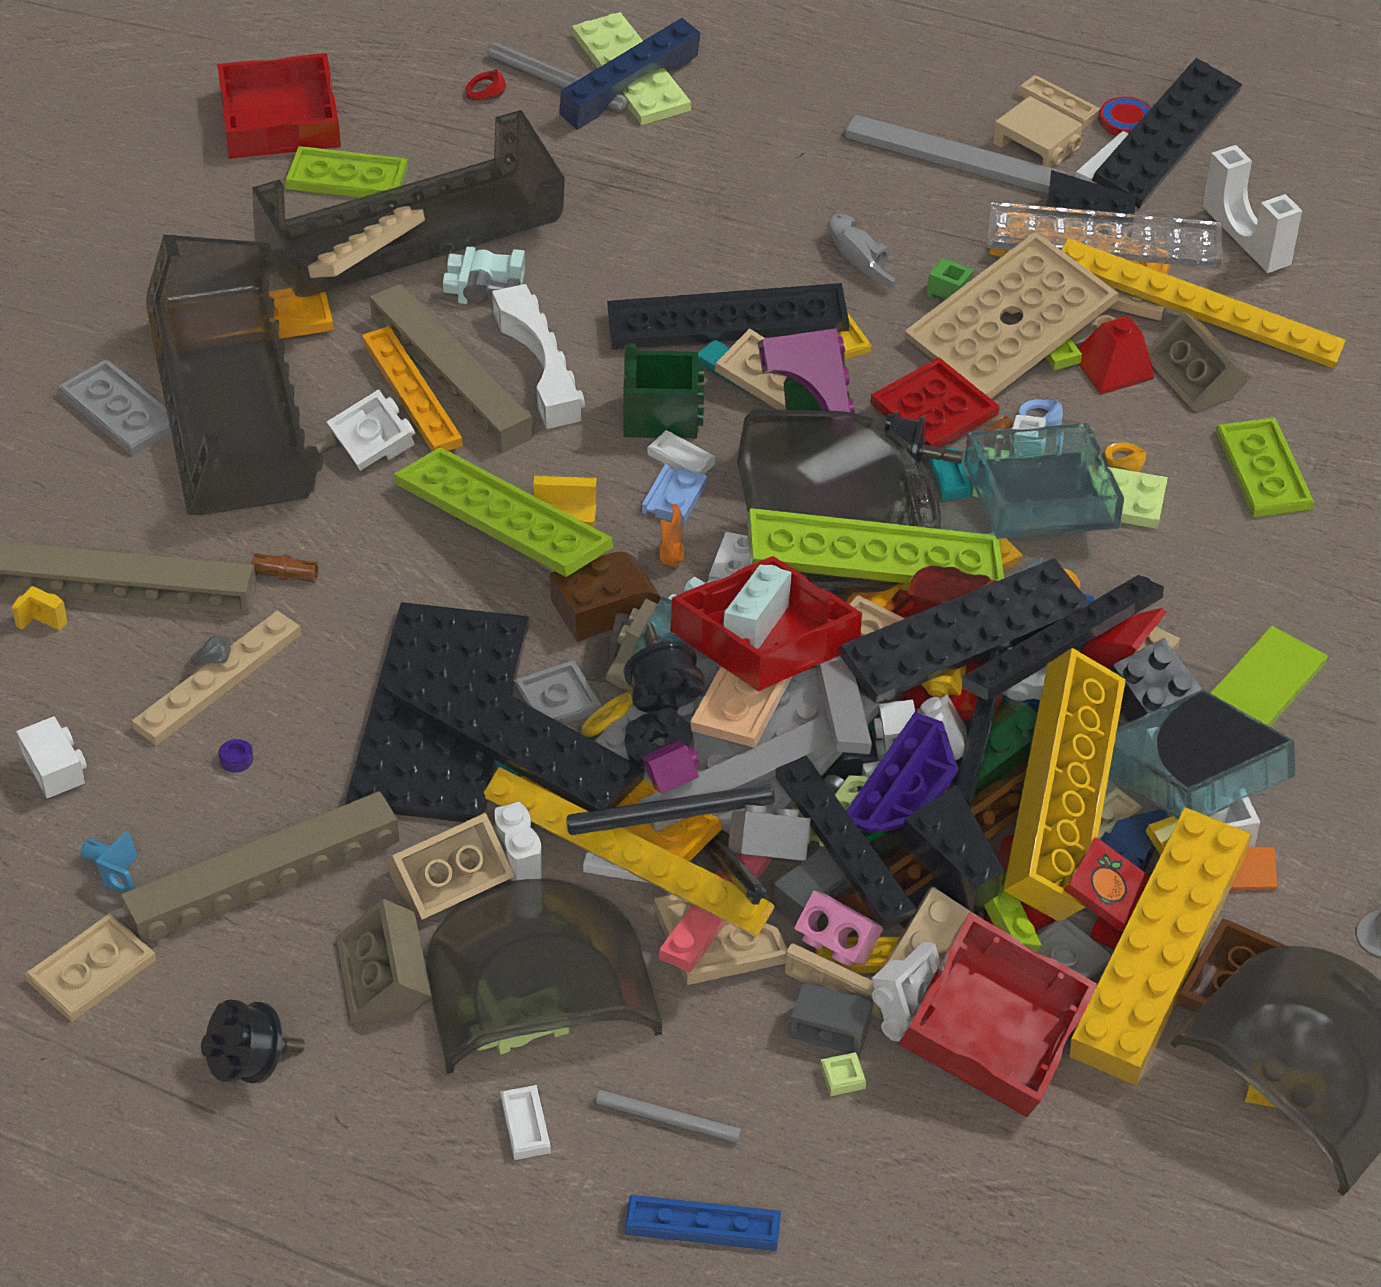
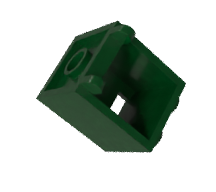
[623,343,704,438]

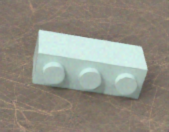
[724,564,791,649]

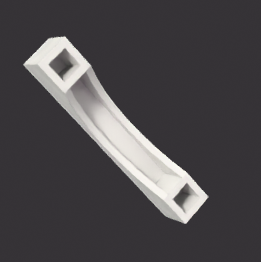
[492,284,585,429]

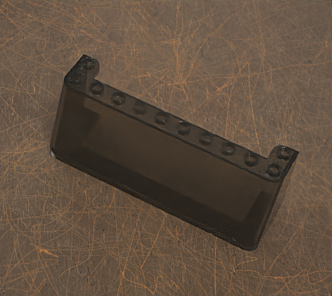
[252,110,565,297]
[146,234,323,515]

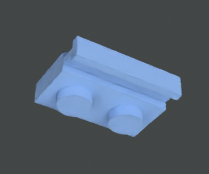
[642,463,707,525]

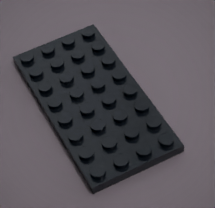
[345,602,529,822]

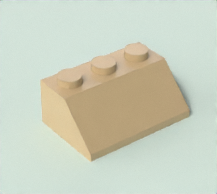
[384,813,515,920]

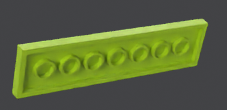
[394,447,613,577]
[747,508,1004,590]

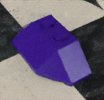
[847,712,958,833]

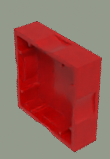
[217,53,341,159]
[670,556,862,691]
[898,912,1098,1118]

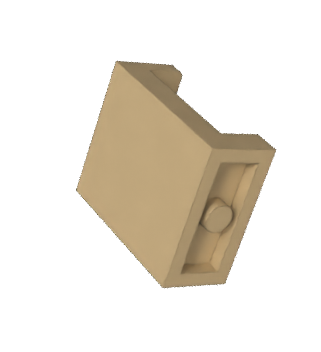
[993,96,1083,168]

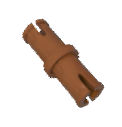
[251,553,319,582]

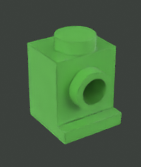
[927,258,974,299]

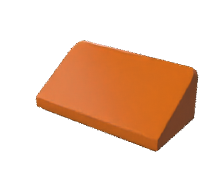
[1230,847,1277,890]

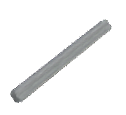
[488,42,628,112]

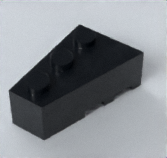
[1046,170,1136,241]
[900,785,1004,913]

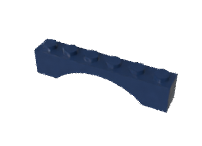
[559,18,701,130]

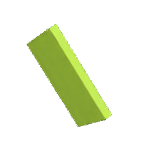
[285,146,409,202]
[1215,417,1314,518]
[1209,626,1328,729]

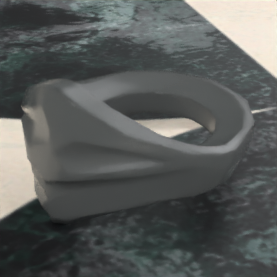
[190,636,231,666]

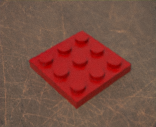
[870,357,1000,448]

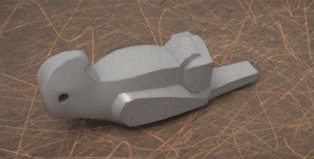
[827,214,895,289]

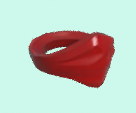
[466,69,506,100]

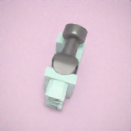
[443,247,525,304]

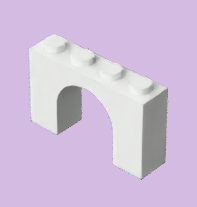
[1203,145,1302,273]

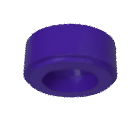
[218,739,253,772]

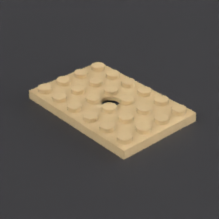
[905,231,1118,399]

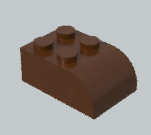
[550,552,664,642]
[1178,918,1289,1035]

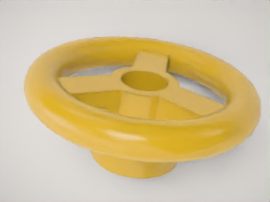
[581,692,633,737]

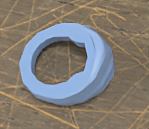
[1019,399,1063,428]

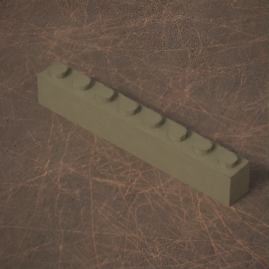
[370,283,533,454]
[0,541,257,615]
[121,791,399,944]

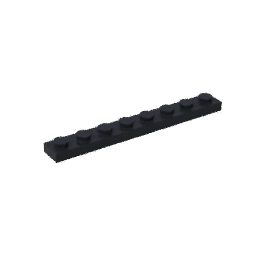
[962,575,1164,701]

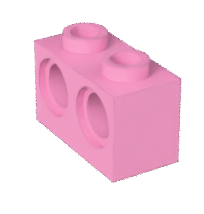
[794,891,883,966]

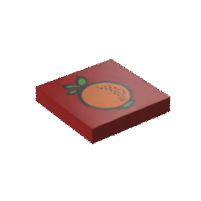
[1064,837,1151,932]

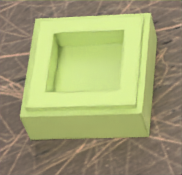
[820,1052,866,1096]

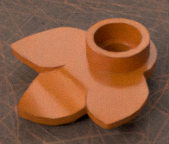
[660,504,684,568]

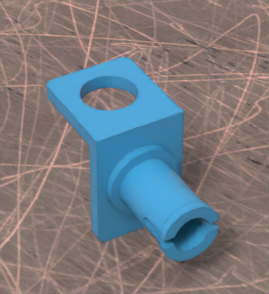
[81,832,138,893]

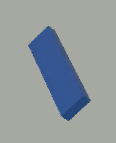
[625,1195,781,1251]

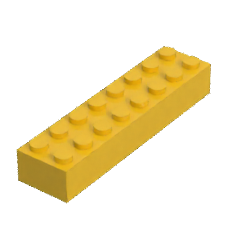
[1003,648,1126,922]
[1069,807,1251,1086]

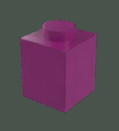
[641,741,700,794]

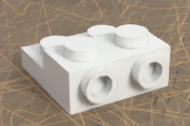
[327,389,415,471]
[872,942,940,1041]

